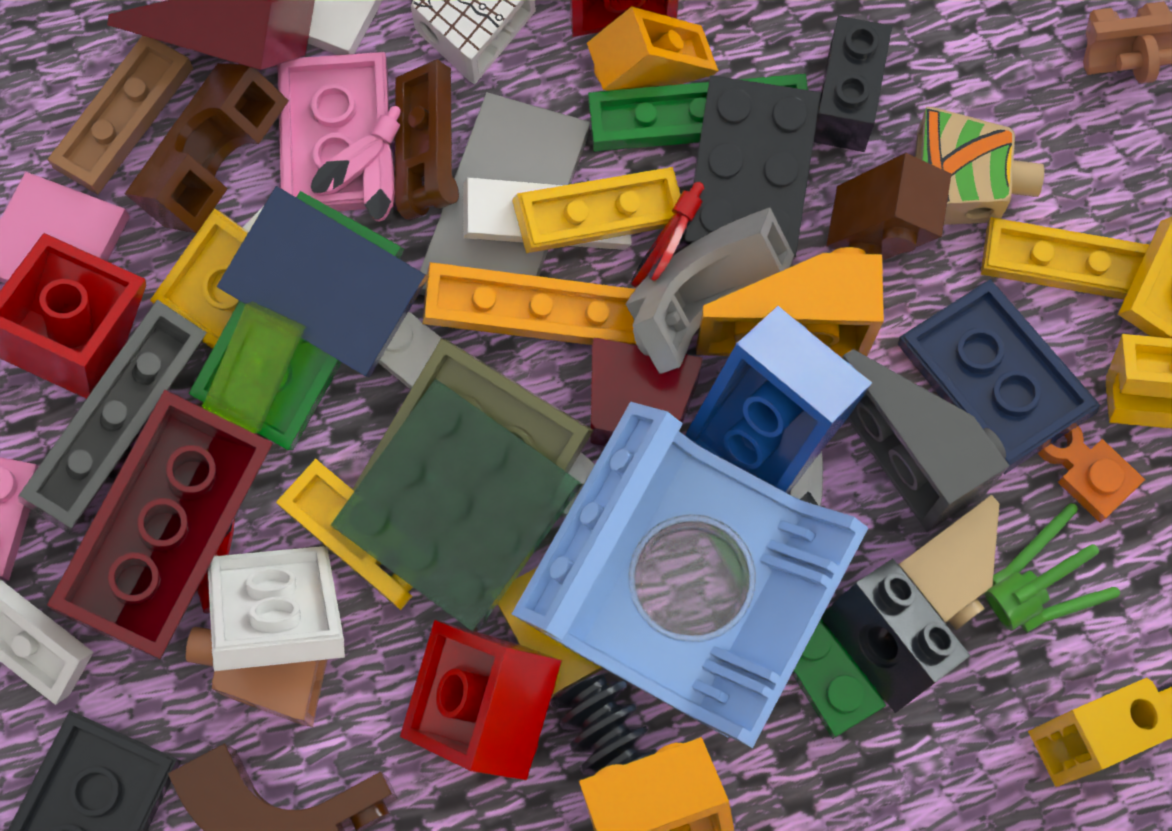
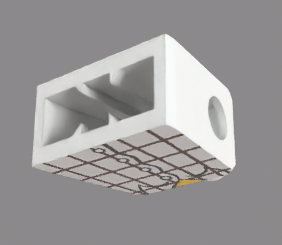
[411,0,536,84]

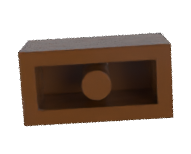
[826,153,952,261]

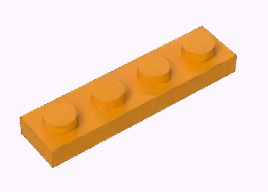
[422,262,637,345]

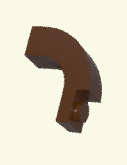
[168,743,398,831]

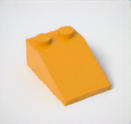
[696,247,884,358]
[579,737,735,831]

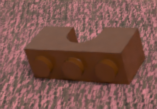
[124,63,289,234]

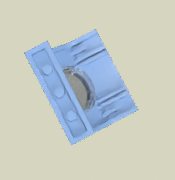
[512,402,868,748]

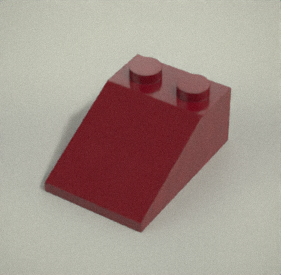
[107,0,315,70]

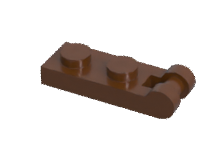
[395,59,459,220]

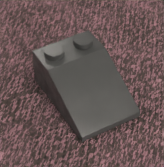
[842,349,1009,532]

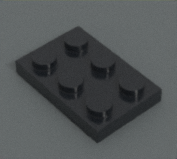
[684,75,821,260]

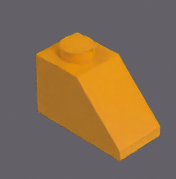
[587,7,719,91]

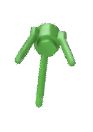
[985,503,1120,633]

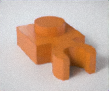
[1038,426,1145,523]

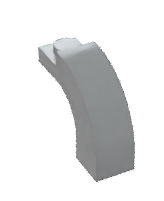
[626,207,794,374]

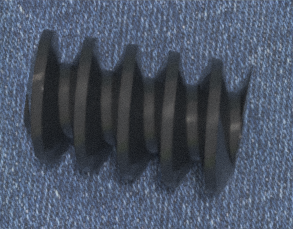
[550,673,657,776]

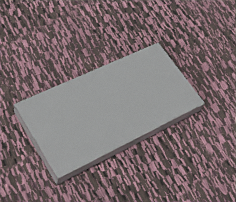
[419,92,590,296]

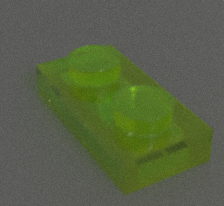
[202,301,306,434]

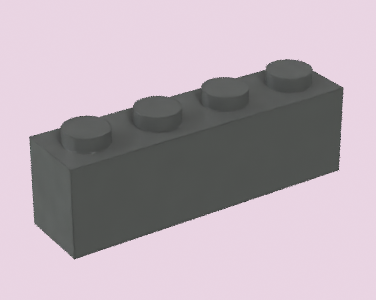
[18,300,207,534]

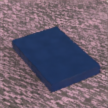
[217,186,429,377]
[898,279,1101,475]

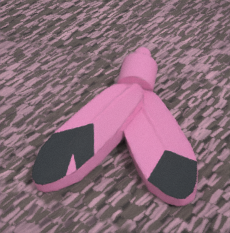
[311,106,401,222]

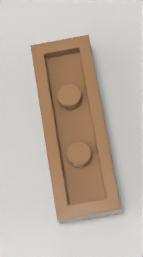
[47,36,194,195]

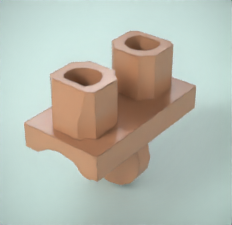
[1083,1,1172,84]

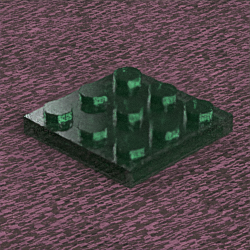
[331,379,583,632]

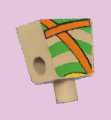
[915,107,1044,225]

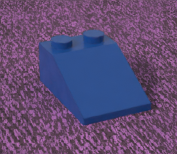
[685,306,872,494]

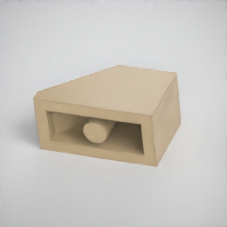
[899,495,999,630]

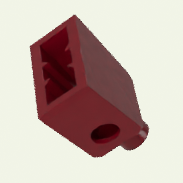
[590,338,703,446]

